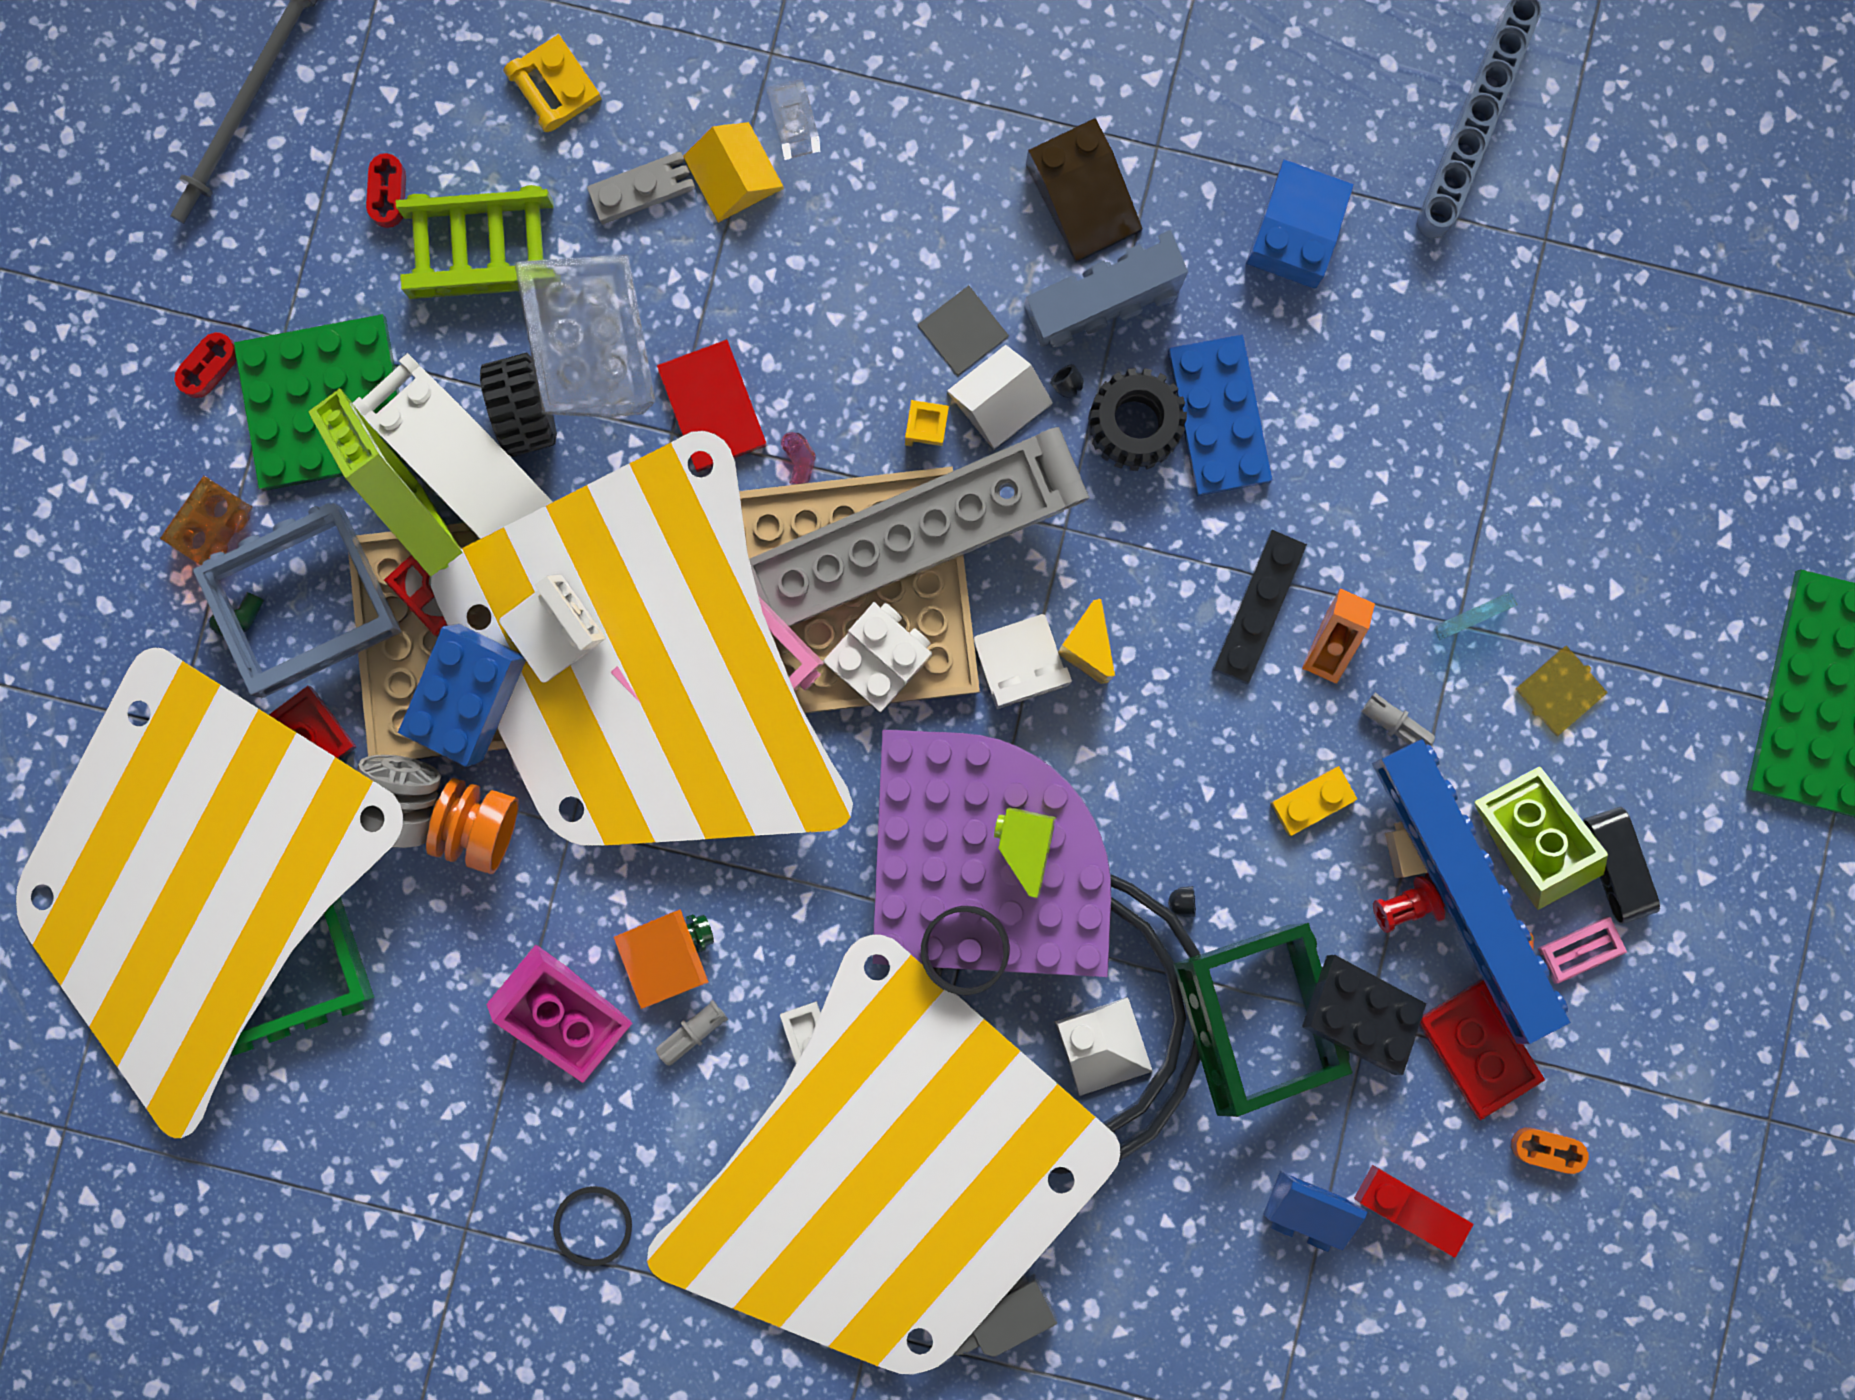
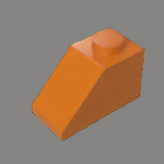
[1302,588,1375,684]

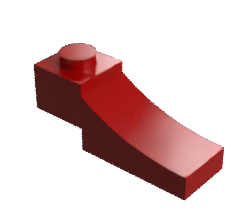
[1354,1165,1474,1258]

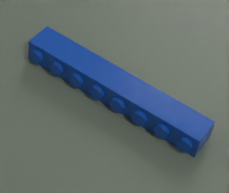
[1372,739,1571,1044]

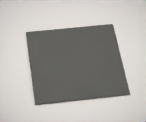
[917,285,1009,375]

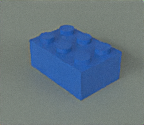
[398,624,526,767]

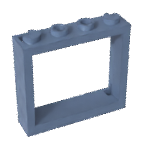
[192,503,402,699]

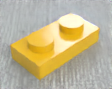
[1270,766,1358,836]

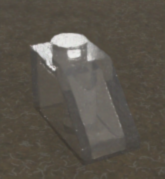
[766,79,820,160]

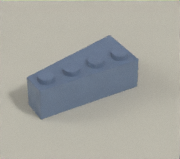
[1024,230,1188,348]

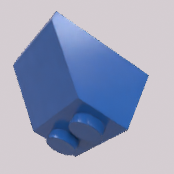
[1263,1171,1368,1252]

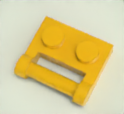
[503,34,602,132]

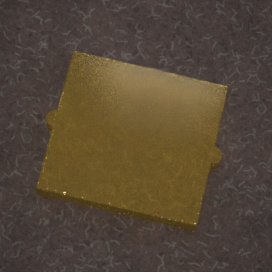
[1515,645,1608,736]

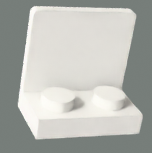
[499,575,606,682]
[974,614,1072,709]

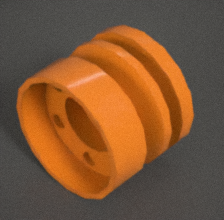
[426,778,519,874]

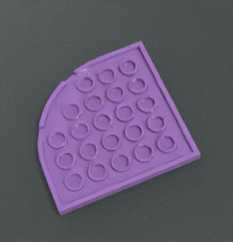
[873,730,1111,977]

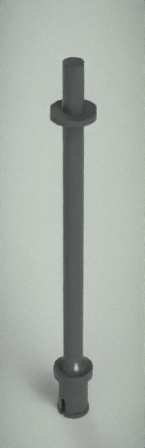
[170,0,318,224]

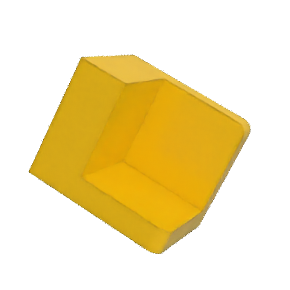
[905,400,949,447]

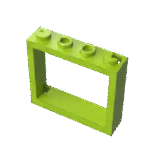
[308,389,463,576]

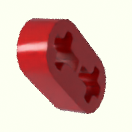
[366,153,406,228]
[174,332,237,398]

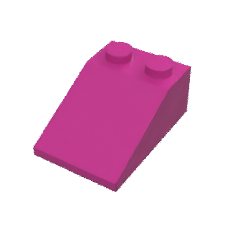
[486,945,633,1083]

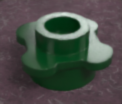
[685,914,714,953]

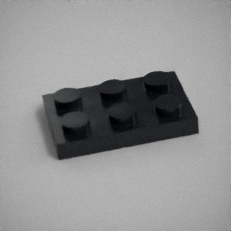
[1302,955,1427,1075]

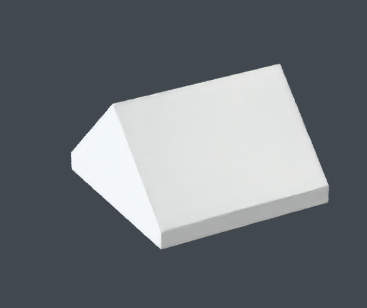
[947,345,1053,450]

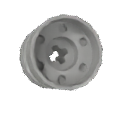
[357,755,441,848]

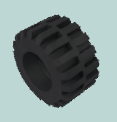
[480,352,557,457]
[1088,368,1187,471]

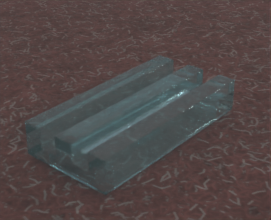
[1434,592,1518,641]

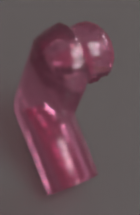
[781,432,816,485]

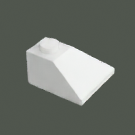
[1055,997,1153,1096]

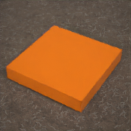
[613,909,709,1009]

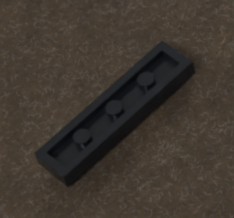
[1212,530,1307,684]

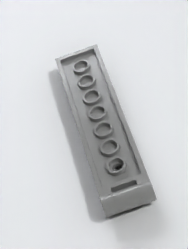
[749,427,1089,627]

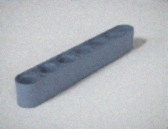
[1417,0,1542,239]

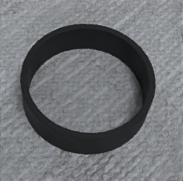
[921,906,1010,995]

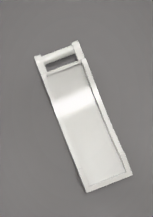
[353,353,552,539]

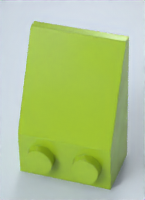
[1474,766,1608,910]

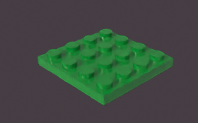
[234,314,407,491]

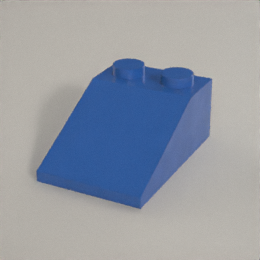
[1246,159,1354,289]

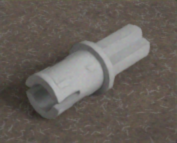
[1361,692,1435,746]
[655,1000,728,1066]

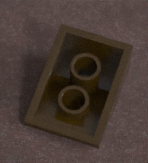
[1026,118,1143,263]

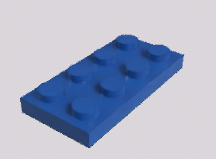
[1168,334,1273,497]

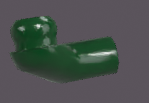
[209,592,264,636]

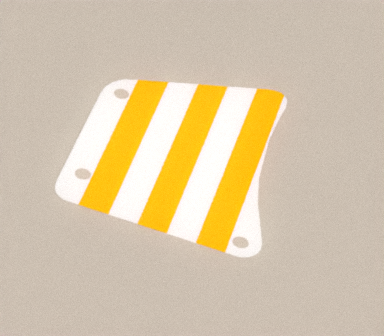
[431,431,853,845]
[16,648,403,1138]
[647,935,1120,1374]

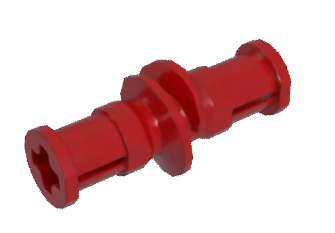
[1373,873,1446,933]

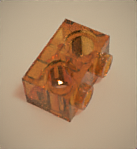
[160,475,253,565]

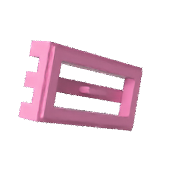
[1538,917,1627,984]

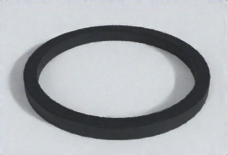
[553,1186,632,1266]

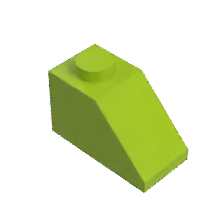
[994,807,1056,898]

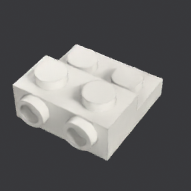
[823,602,932,713]

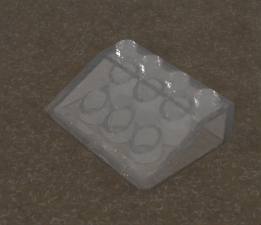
[515,255,656,418]

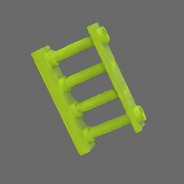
[396,185,559,299]

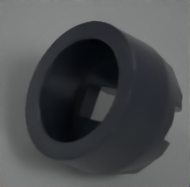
[1050,364,1084,398]
[1168,886,1196,918]

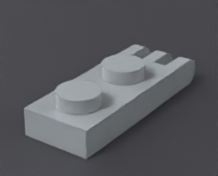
[587,152,695,225]

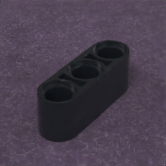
[1583,806,1660,924]

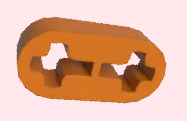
[1511,1127,1589,1174]

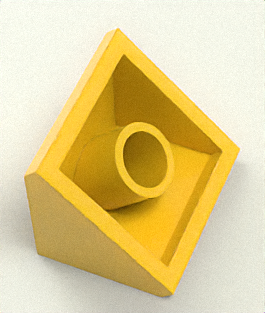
[683,122,784,223]
[1058,599,1115,684]

